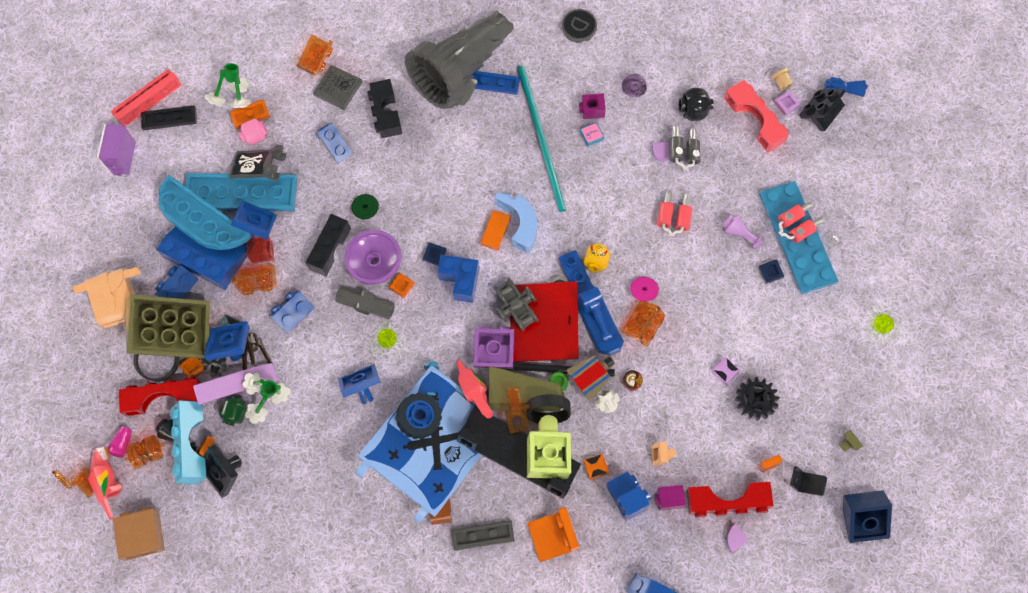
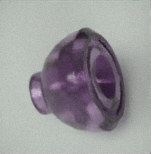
[622,73,647,98]

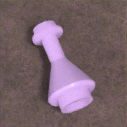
[722,214,764,249]

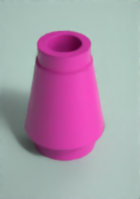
[108,427,132,458]

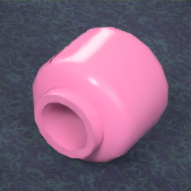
[239,119,268,145]

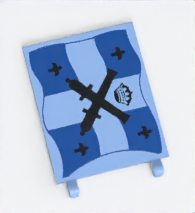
[356,365,506,523]

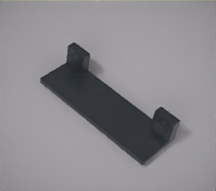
[457,407,581,499]

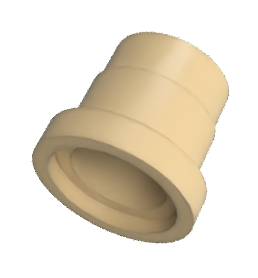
[772,68,793,90]

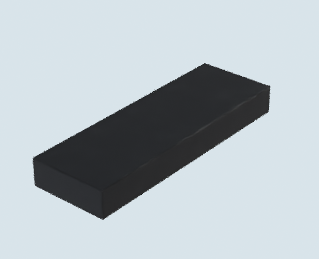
[141,105,197,131]

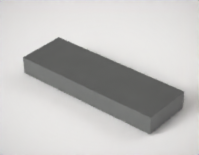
[451,520,515,551]

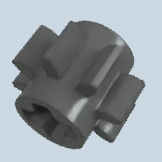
[203,357,227,377]

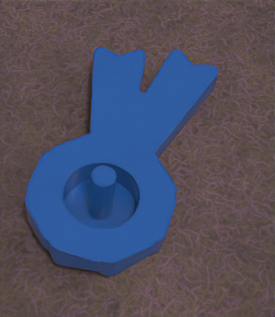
[824,77,868,97]

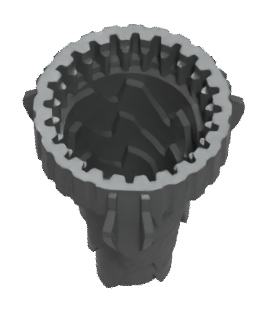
[405,11,514,109]

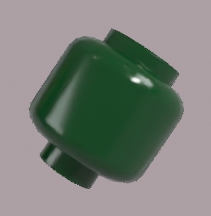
[219,396,248,426]

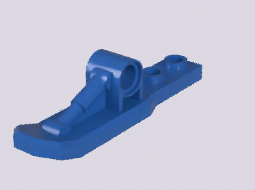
[558,250,624,356]

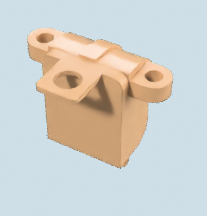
[72,267,141,329]

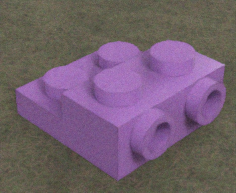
[473,326,514,369]

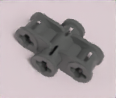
[493,277,539,332]

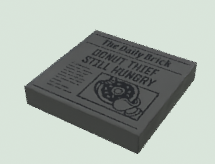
[313,65,362,111]

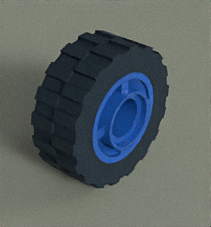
[396,393,442,439]

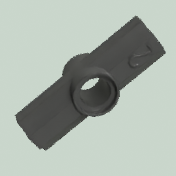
[335,286,395,319]

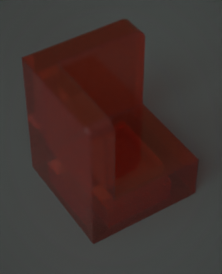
[247,237,275,263]

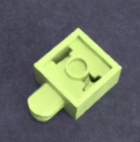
[527,415,571,479]

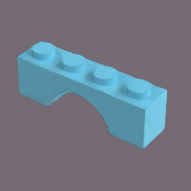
[170,400,206,484]

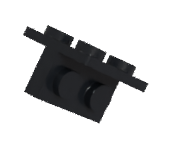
[799,89,846,131]

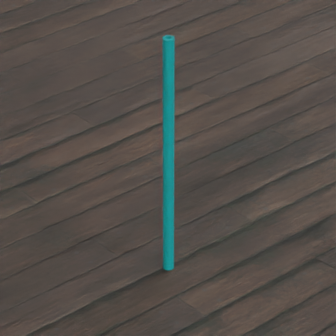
[517,66,566,212]

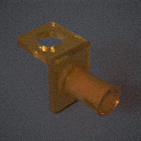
[505,387,530,434]
[52,467,94,498]

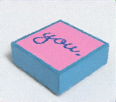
[580,122,604,147]

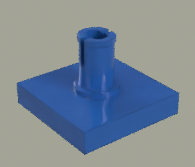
[231,200,277,241]
[204,321,250,361]
[338,364,381,404]

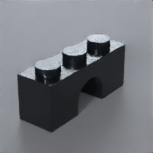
[367,79,403,139]
[305,214,351,277]

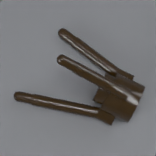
[242,333,273,370]

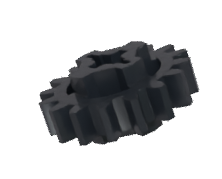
[735,377,780,421]

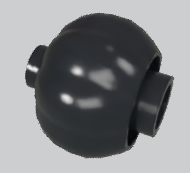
[679,87,714,121]

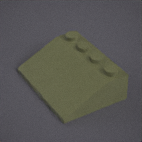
[125,295,210,359]

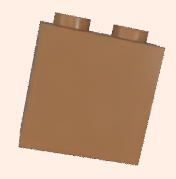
[113,507,166,561]

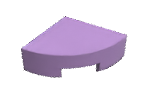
[727,523,748,553]

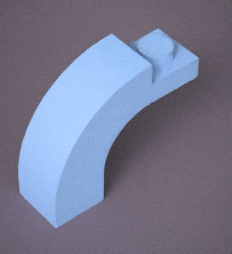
[494,192,537,254]

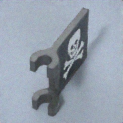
[229,145,286,181]

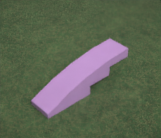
[193,363,278,405]

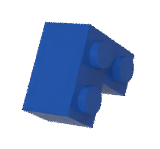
[437,255,480,303]
[606,471,651,521]

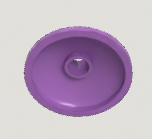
[344,230,402,285]

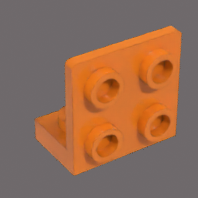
[528,507,579,562]

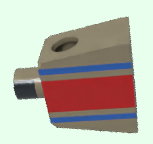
[566,355,615,400]

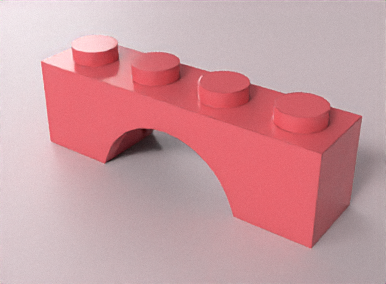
[724,80,789,153]

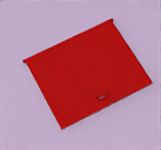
[510,282,579,362]

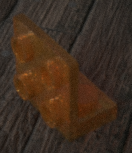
[231,264,278,295]

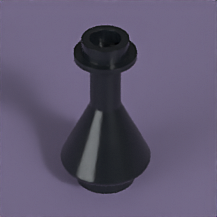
[155,419,197,452]

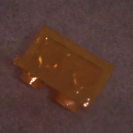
[296,35,334,76]
[621,301,665,347]

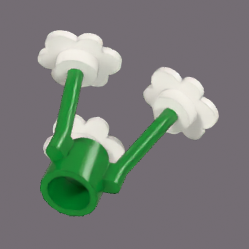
[204,63,250,108]
[242,373,291,424]

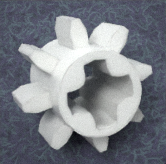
[594,388,620,413]

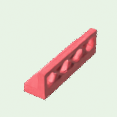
[111,69,182,127]

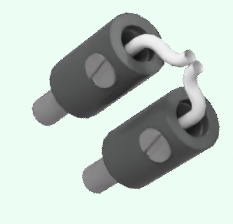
[669,126,701,170]

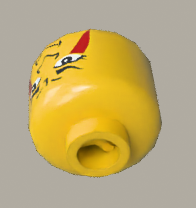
[584,243,610,273]

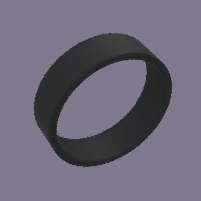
[133,354,180,382]
[527,394,571,424]

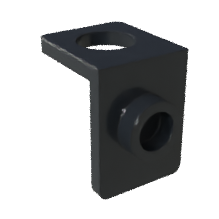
[790,466,828,496]

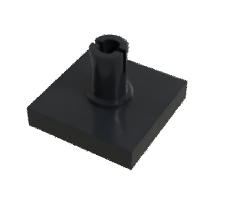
[204,444,242,498]

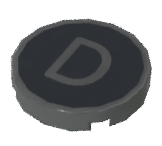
[562,9,597,43]

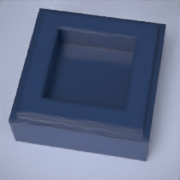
[422,242,447,266]
[758,260,784,284]

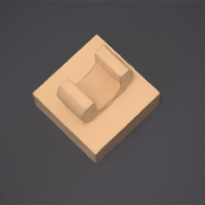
[651,442,676,466]

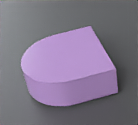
[652,142,669,162]

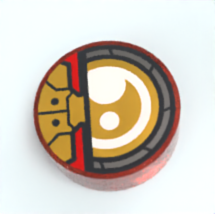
[623,370,643,391]

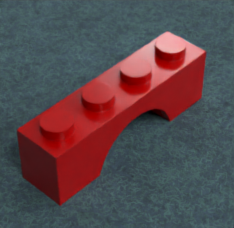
[119,377,201,417]
[686,482,774,518]

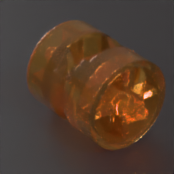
[125,434,164,469]

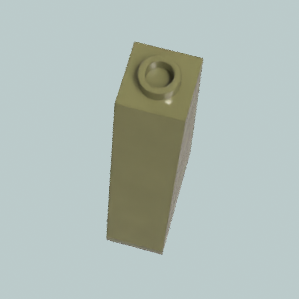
[489,367,565,411]

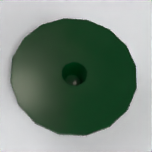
[351,194,379,220]

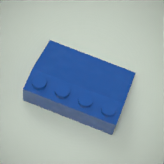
[156,227,255,290]

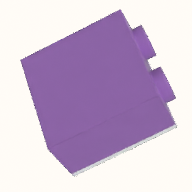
[97,124,136,176]

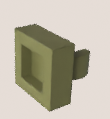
[839,430,863,452]

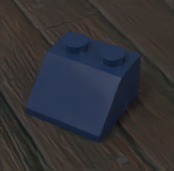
[843,490,892,543]

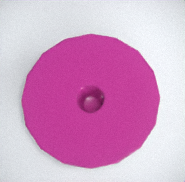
[630,277,659,301]

